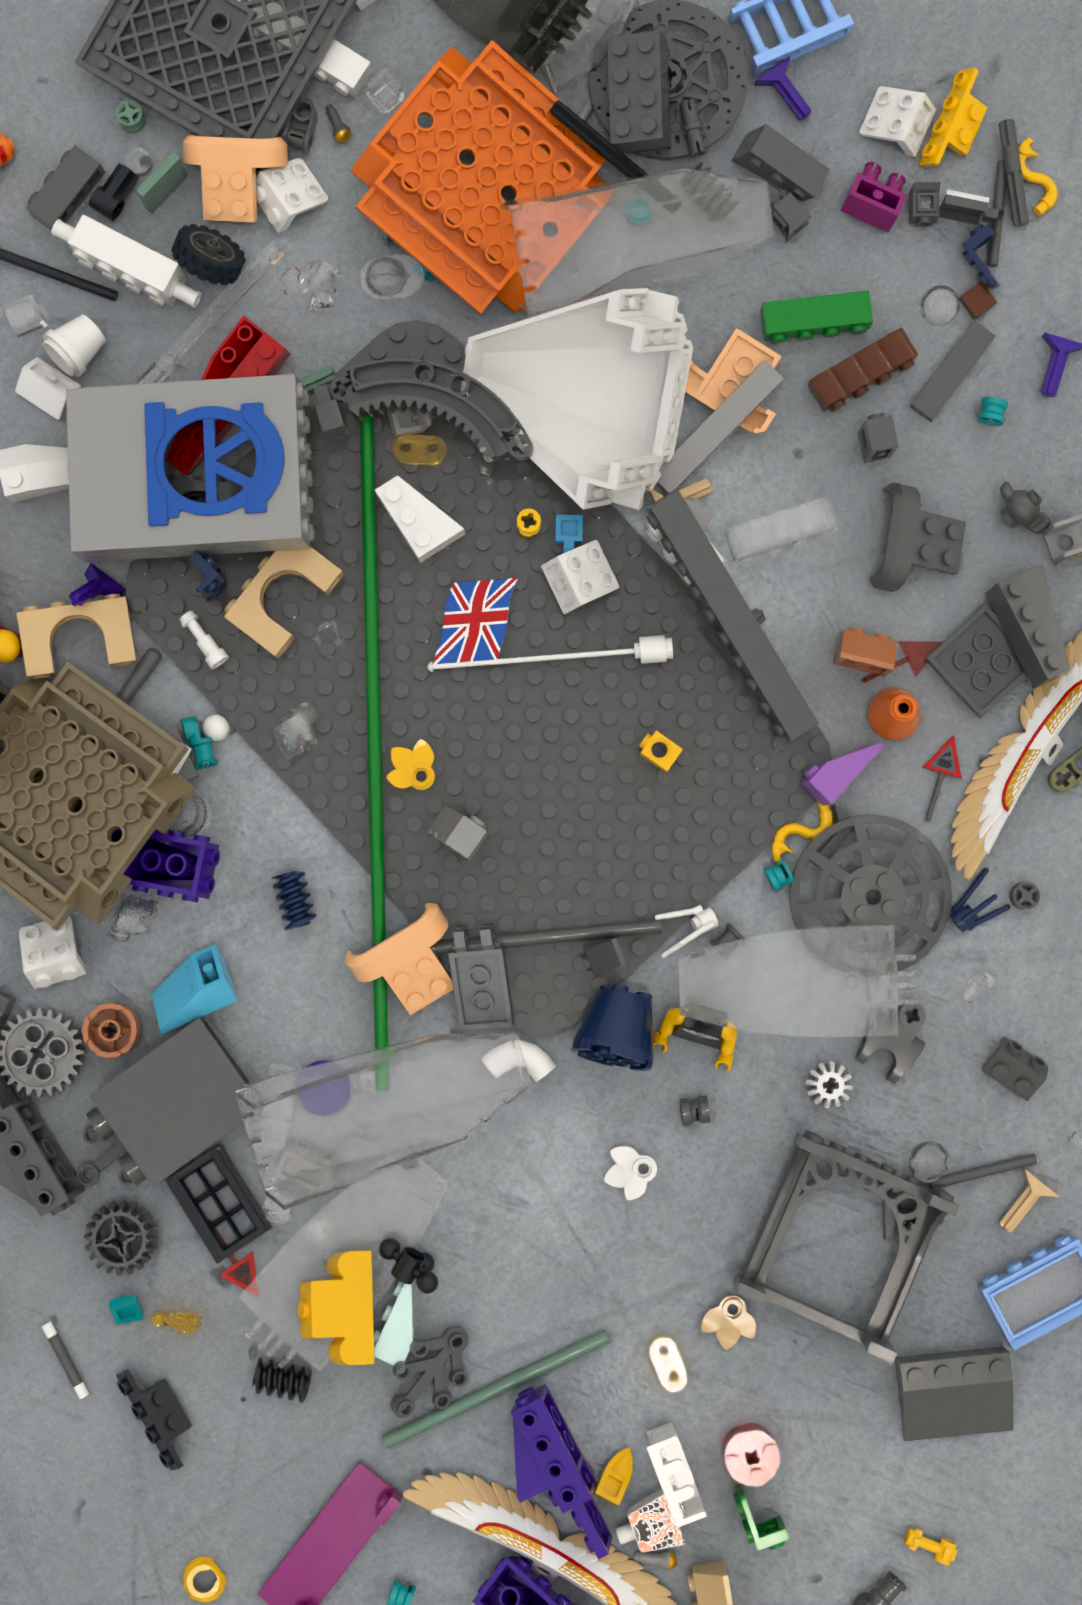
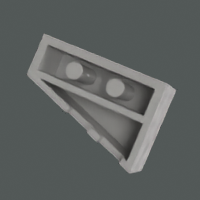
[426,804,488,861]

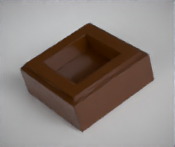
[959,281,997,320]

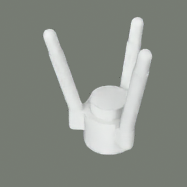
[655,905,719,958]

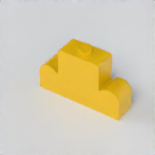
[297,1251,374,1365]

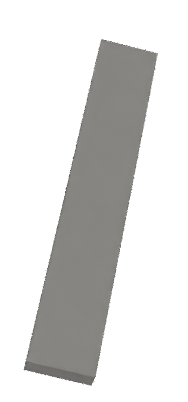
[657,360,784,493]

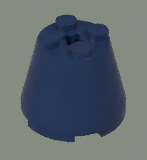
[571,984,654,1071]

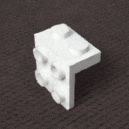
[256,158,328,233]
[19,916,87,989]

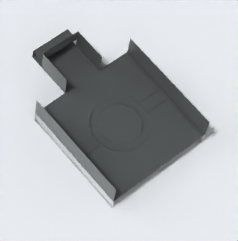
[940,189,1004,225]

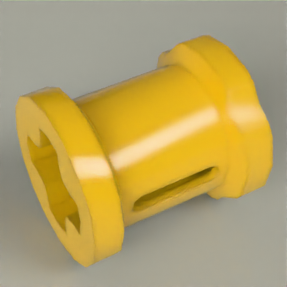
[517,509,541,537]

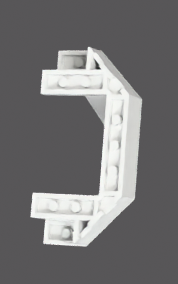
[460,288,693,510]

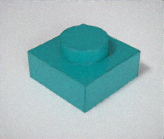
[109,1295,143,1325]

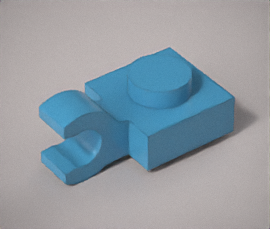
[555,515,583,553]

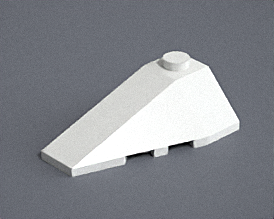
[0,444,69,503]

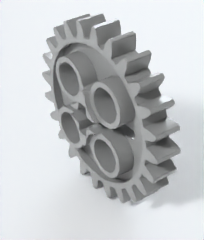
[0,1008,86,1097]

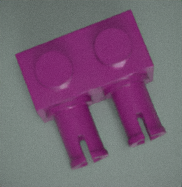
[840,162,907,233]

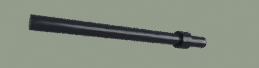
[0,248,119,302]

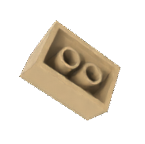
[687,1560,733,1605]

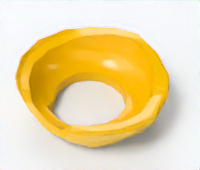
[182,1556,227,1603]

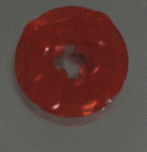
[722,1423,780,1487]

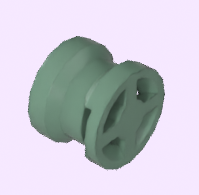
[116,100,146,133]

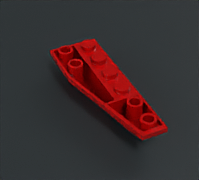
[165,315,291,475]

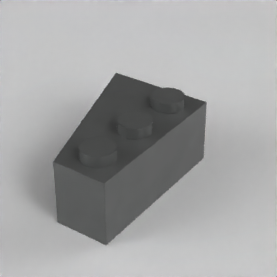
[731,124,830,201]

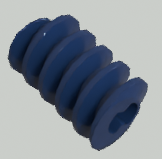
[271,871,317,930]

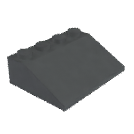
[895,1347,1013,1441]

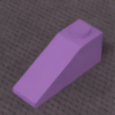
[800,742,884,806]

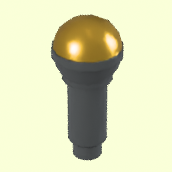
[325,104,351,143]

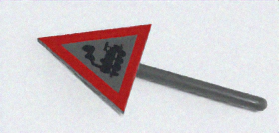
[922,735,962,822]

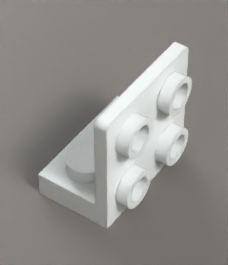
[859,86,936,157]
[541,540,619,614]

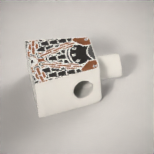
[615,1488,685,1552]

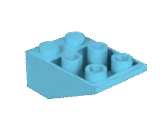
[151,944,238,1034]

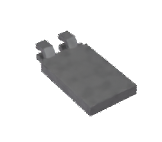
[448,923,515,1030]

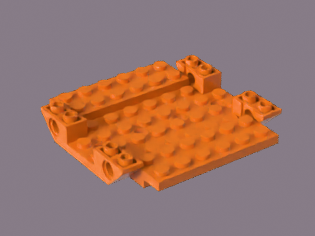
[350,40,615,315]

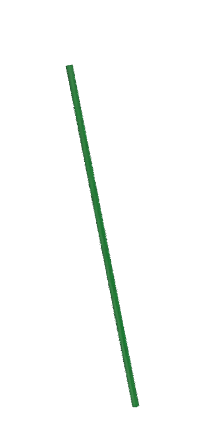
[360,414,389,1090]

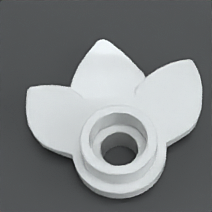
[604,1146,657,1200]

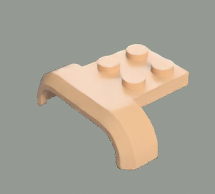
[182,133,288,223]
[685,328,782,434]
[345,903,454,1015]

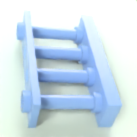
[729,0,854,76]

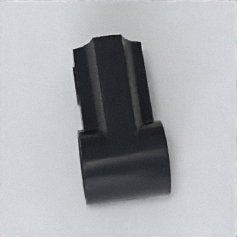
[89,163,139,221]

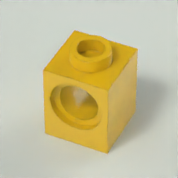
[639,731,683,773]

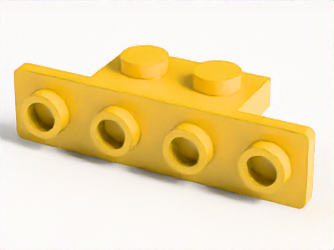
[919,67,988,168]

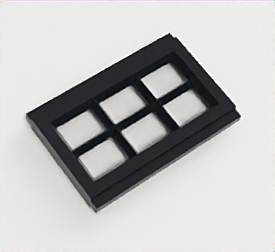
[165,1144,273,1264]

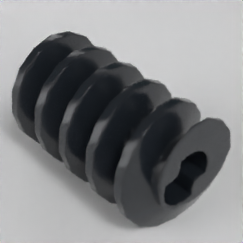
[252,1357,312,1403]

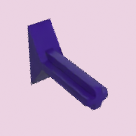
[754,56,811,121]
[1041,332,1082,397]
[69,562,125,606]

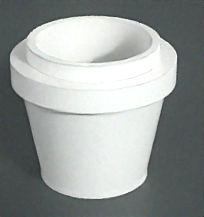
[43,314,106,377]

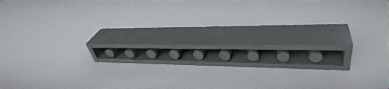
[646,490,819,741]

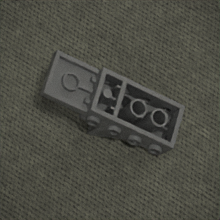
[0,1069,85,1217]

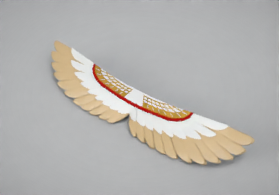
[950,631,1082,880]
[402,1472,678,1605]

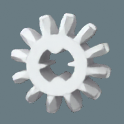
[806,1061,853,1108]

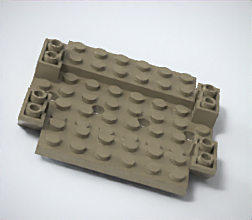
[0,661,197,930]

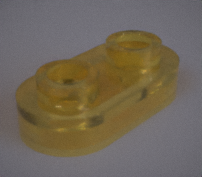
[393,435,447,465]
[649,1336,687,1392]

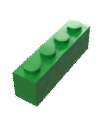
[760,290,873,343]

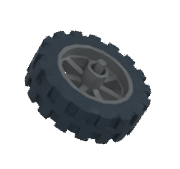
[171,224,246,285]

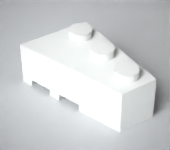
[375,475,465,563]

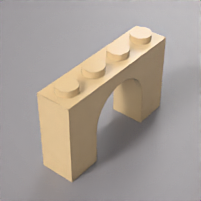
[224,547,344,659]
[17,594,137,680]

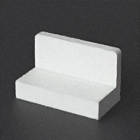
[15,357,81,420]

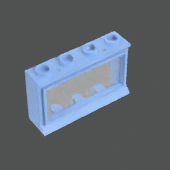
[977,1235,1082,1351]

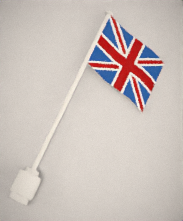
[427,578,673,672]

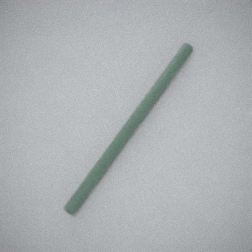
[382,1330,611,1449]

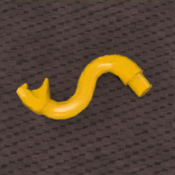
[1018,137,1058,216]
[771,802,834,862]

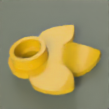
[386,739,435,790]

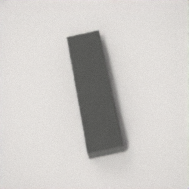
[910,320,996,422]

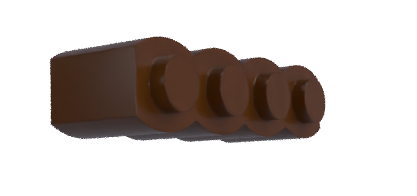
[807,327,918,412]

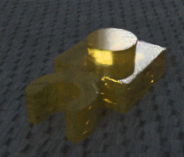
[151,1311,202,1334]

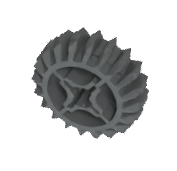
[84,1200,159,1276]

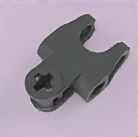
[855,1001,926,1084]

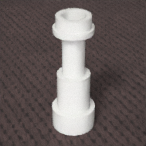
[179,610,229,669]

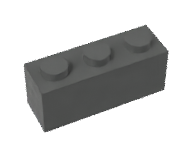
[26,145,105,230]

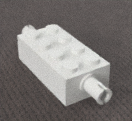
[51,215,202,308]

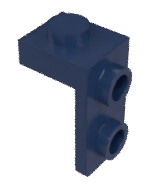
[962,224,1000,289]

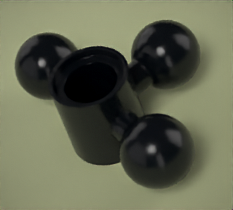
[379,1238,438,1294]

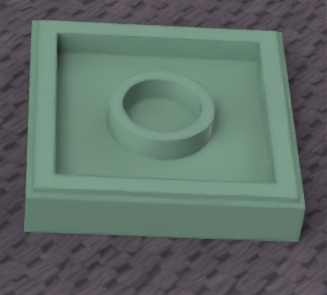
[136,152,188,214]

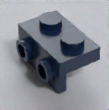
[188,551,226,601]

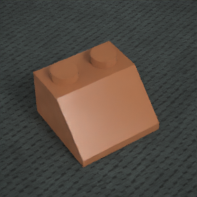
[834,627,897,677]

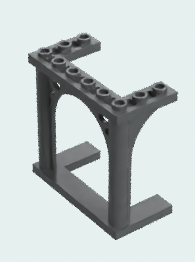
[734,1130,959,1363]

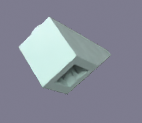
[374,1281,414,1369]

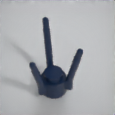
[949,868,1010,932]

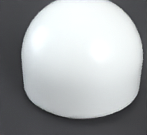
[202,714,230,742]

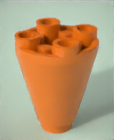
[867,687,922,741]

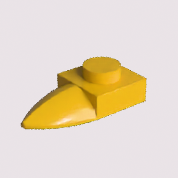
[594,1447,633,1506]

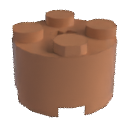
[82,1002,143,1058]

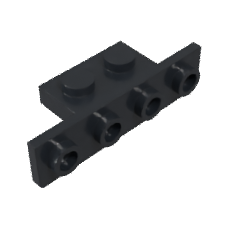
[116,1370,192,1470]

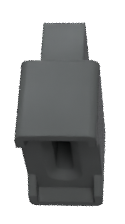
[313,384,349,441]

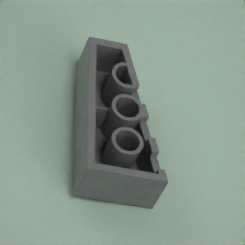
[985,564,1070,689]

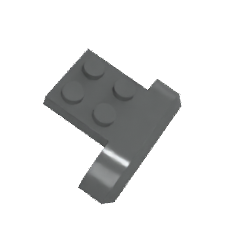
[869,482,966,592]

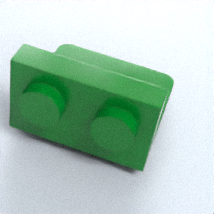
[733,1483,790,1550]

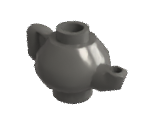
[1000,481,1051,534]

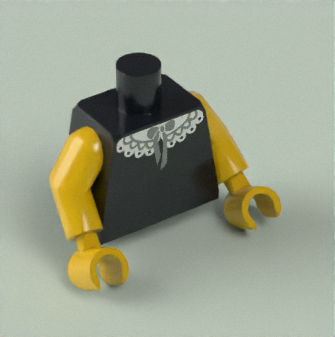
[653,1002,737,1072]

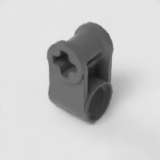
[282,97,318,154]

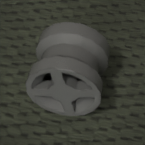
[1009,882,1040,910]

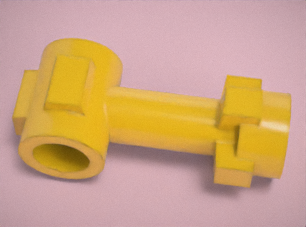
[904,1527,957,1566]

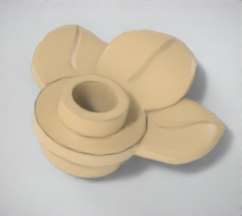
[701,1295,756,1350]

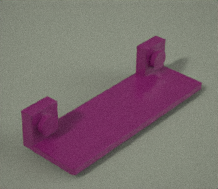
[258,1462,402,1605]

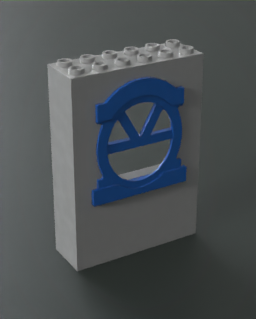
[66,374,315,562]

